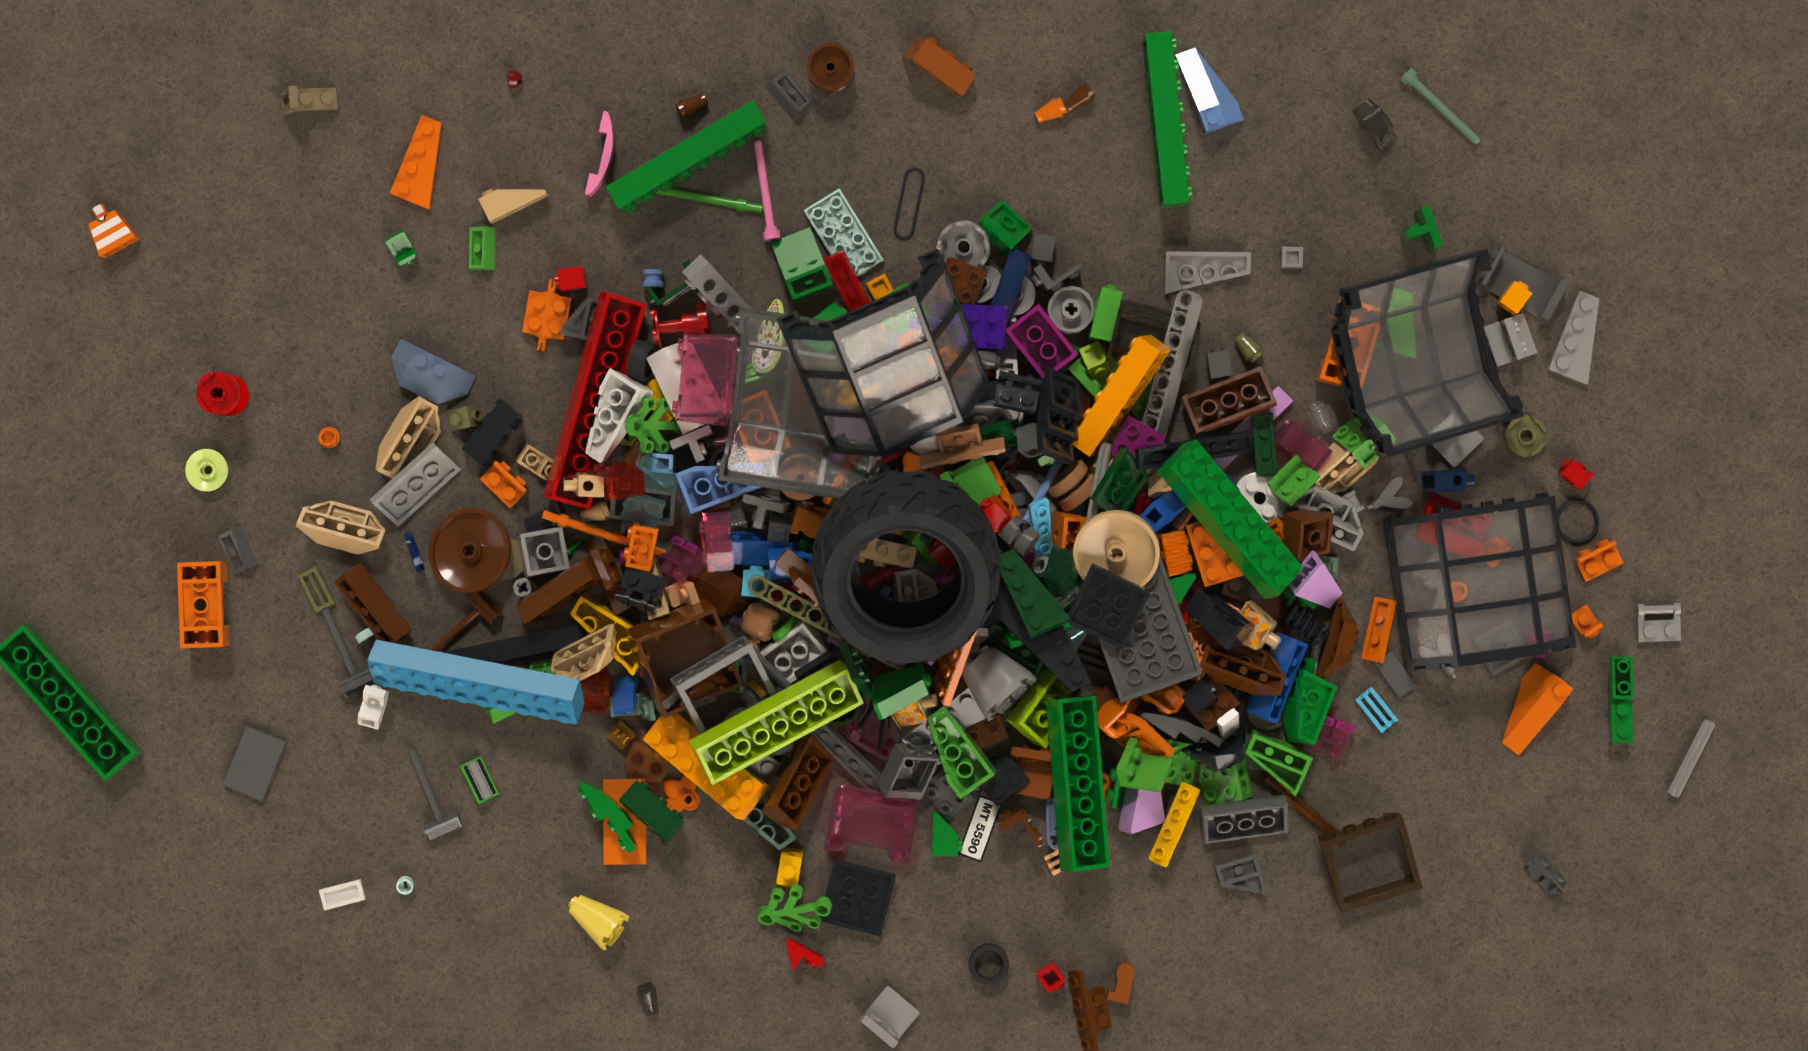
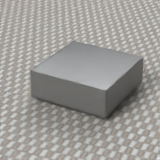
[1280,246,1303,269]

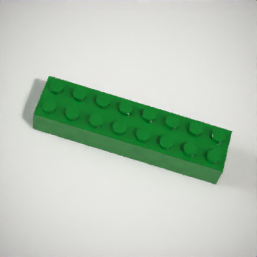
[1142,31,1192,209]
[606,100,768,214]
[1157,439,1304,599]
[0,624,143,781]
[1046,695,1110,872]

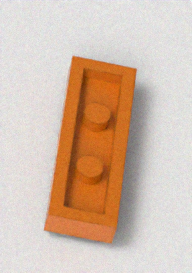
[1361,596,1397,663]

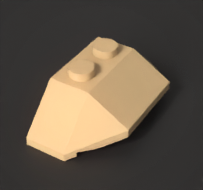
[375,396,441,479]
[1314,441,1379,493]
[296,500,385,555]
[550,624,616,681]

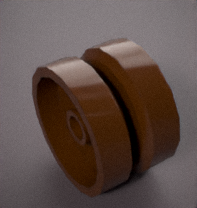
[807,43,854,94]

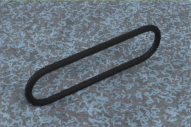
[894,167,925,240]

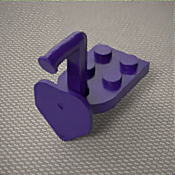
[908,303,1007,349]

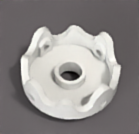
[1236,472,1283,523]

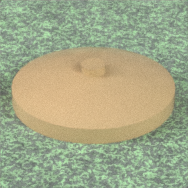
[1073,510,1160,587]

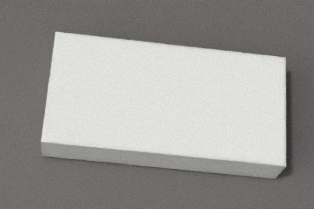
[1217,708,1240,740]
[319,879,366,911]

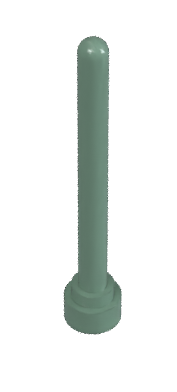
[1399,67,1480,144]

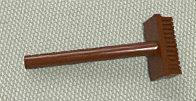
[430,591,503,652]

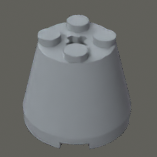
[962,645,1036,721]

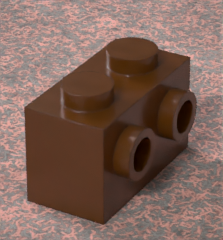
[965,713,1008,749]

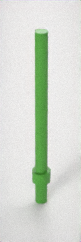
[656,188,763,214]

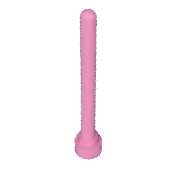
[753,140,781,241]

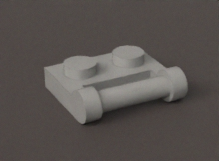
[1636,603,1681,642]

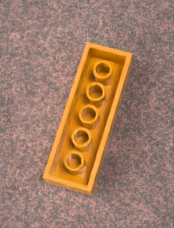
[1072,335,1171,457]
[643,712,770,820]

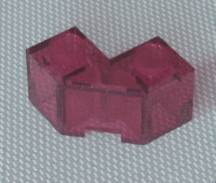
[1275,420,1333,471]
[699,511,734,572]

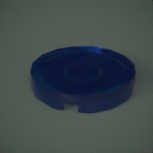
[403,531,425,573]

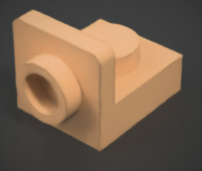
[665,580,700,607]

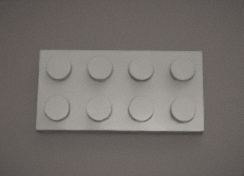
[370,442,461,526]

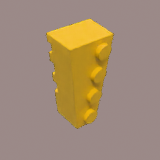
[570,593,639,676]

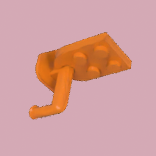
[1097,697,1175,758]

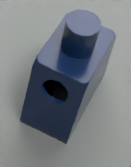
[1421,470,1475,493]

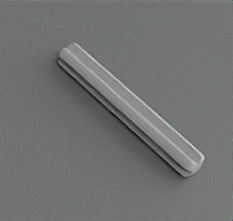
[1086,442,1112,521]
[1668,719,1715,798]

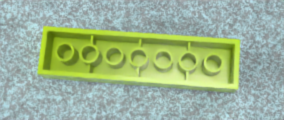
[689,660,864,785]

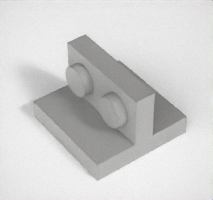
[1484,313,1537,367]
[669,425,714,464]
[742,491,794,529]

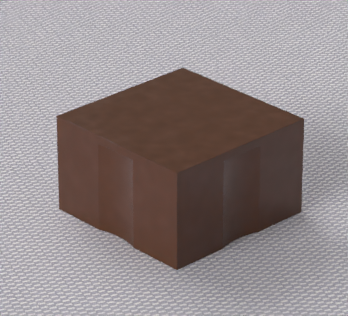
[625,598,744,718]

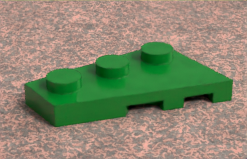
[1293,669,1337,745]

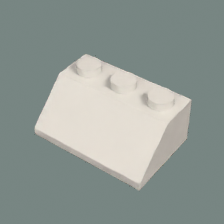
[759,619,828,683]

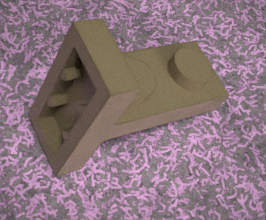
[280,86,338,115]

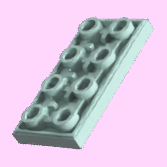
[803,188,884,277]

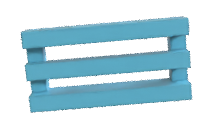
[1355,687,1398,733]

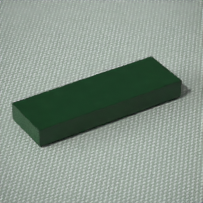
[1250,413,1278,478]

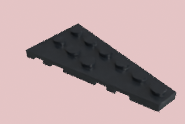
[991,568,1091,692]

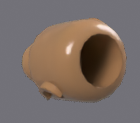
[741,601,780,652]

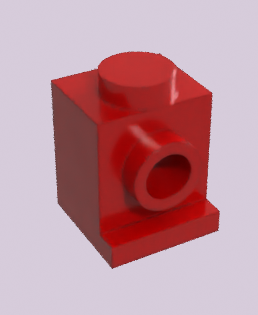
[1557,458,1594,490]

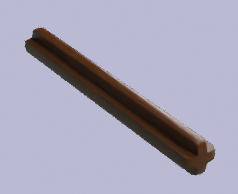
[1263,773,1348,848]

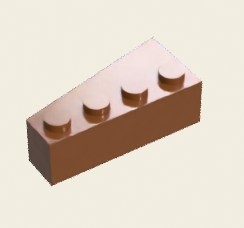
[790,500,831,538]

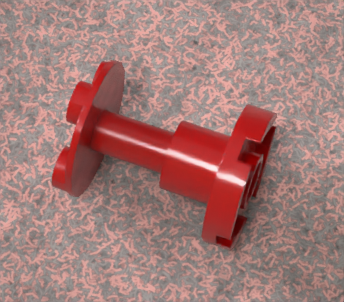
[650,301,711,349]
[196,372,250,416]

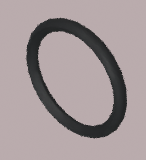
[1557,499,1599,544]

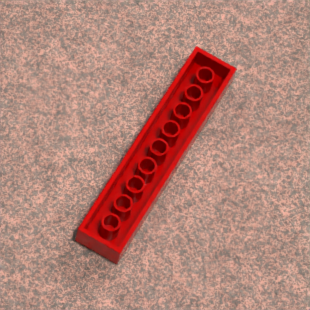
[543,292,647,510]

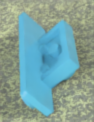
[1029,498,1054,577]

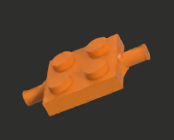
[522,279,572,352]

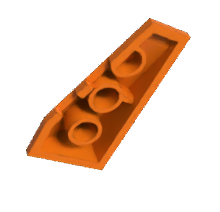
[1501,662,1574,755]

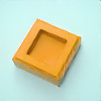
[866,273,893,300]

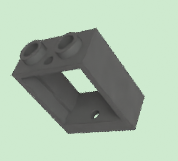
[877,743,940,799]

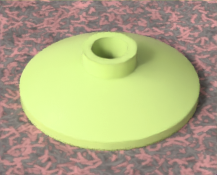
[185,449,228,491]

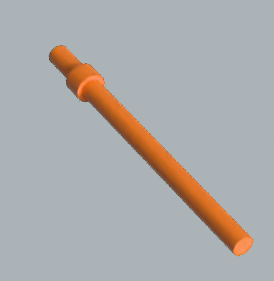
[542,510,666,558]

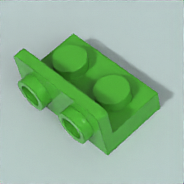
[1267,455,1320,507]

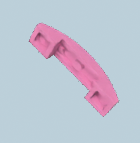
[585,111,615,197]

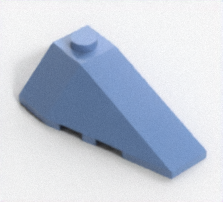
[1175,48,1244,134]
[675,464,767,516]

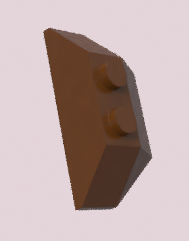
[680,547,759,616]
[1316,598,1359,679]
[1200,642,1286,696]

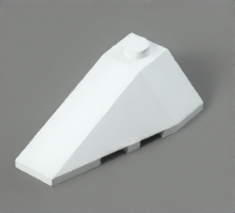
[585,368,654,464]

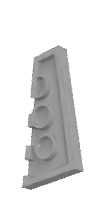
[1547,291,1599,385]

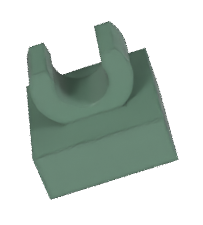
[1319,556,1339,579]

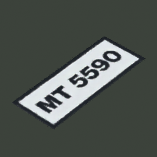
[958,795,1003,863]

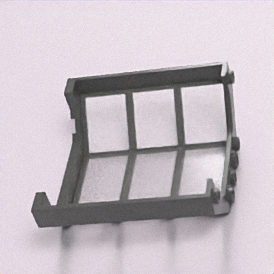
[716,307,899,499]

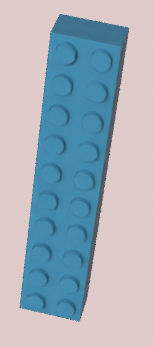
[367,640,585,724]

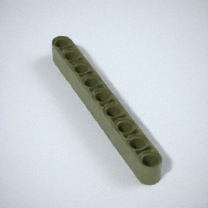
[748,575,919,670]

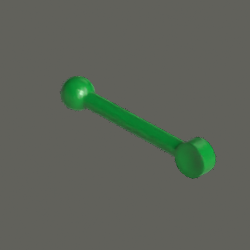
[566,524,599,557]

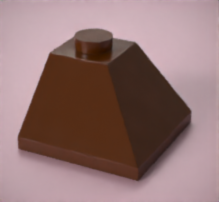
[1283,509,1334,561]

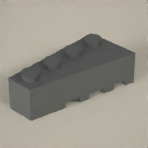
[896,676,986,745]

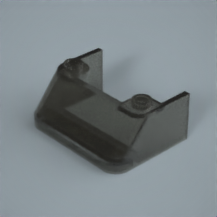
[1105,300,1201,382]

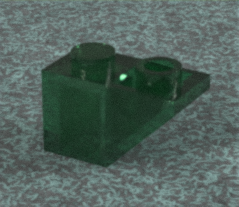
[1044,545,1079,598]

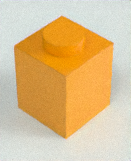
[1496,281,1532,315]

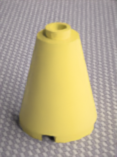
[568,895,629,950]

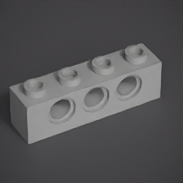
[682,254,752,331]

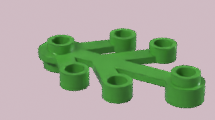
[625,397,685,453]
[757,884,832,932]

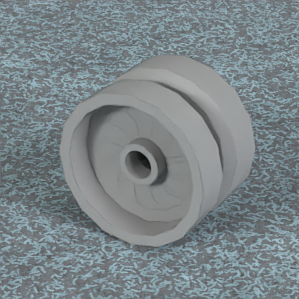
[1046,286,1095,335]

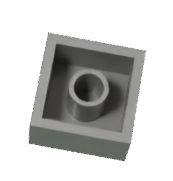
[517,527,570,578]

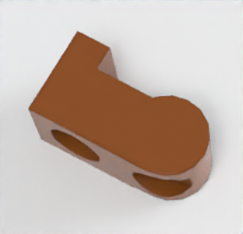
[1106,962,1135,1004]

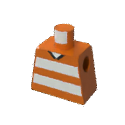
[88,204,140,258]

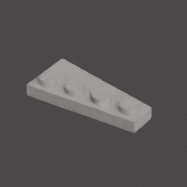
[1164,251,1251,294]

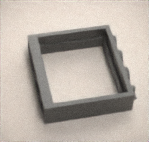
[670,636,777,735]

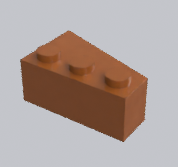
[902,37,977,96]

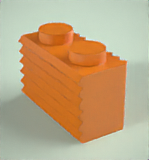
[1156,529,1193,577]

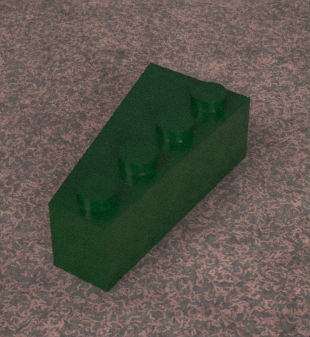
[1000,549,1070,640]

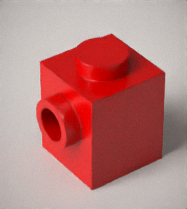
[554,266,587,292]
[1035,960,1066,993]

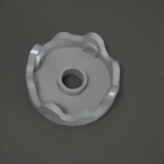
[936,220,991,268]

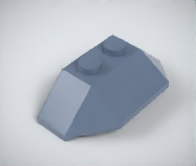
[391,339,477,404]

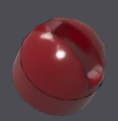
[508,71,523,88]

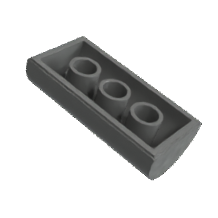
[1199,795,1288,844]

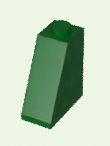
[873,665,932,720]

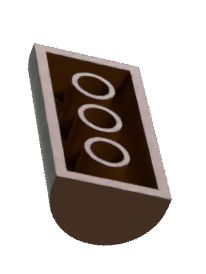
[1182,366,1277,436]
[517,556,602,624]
[763,735,834,830]

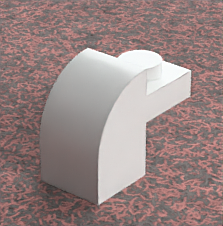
[358,685,389,730]

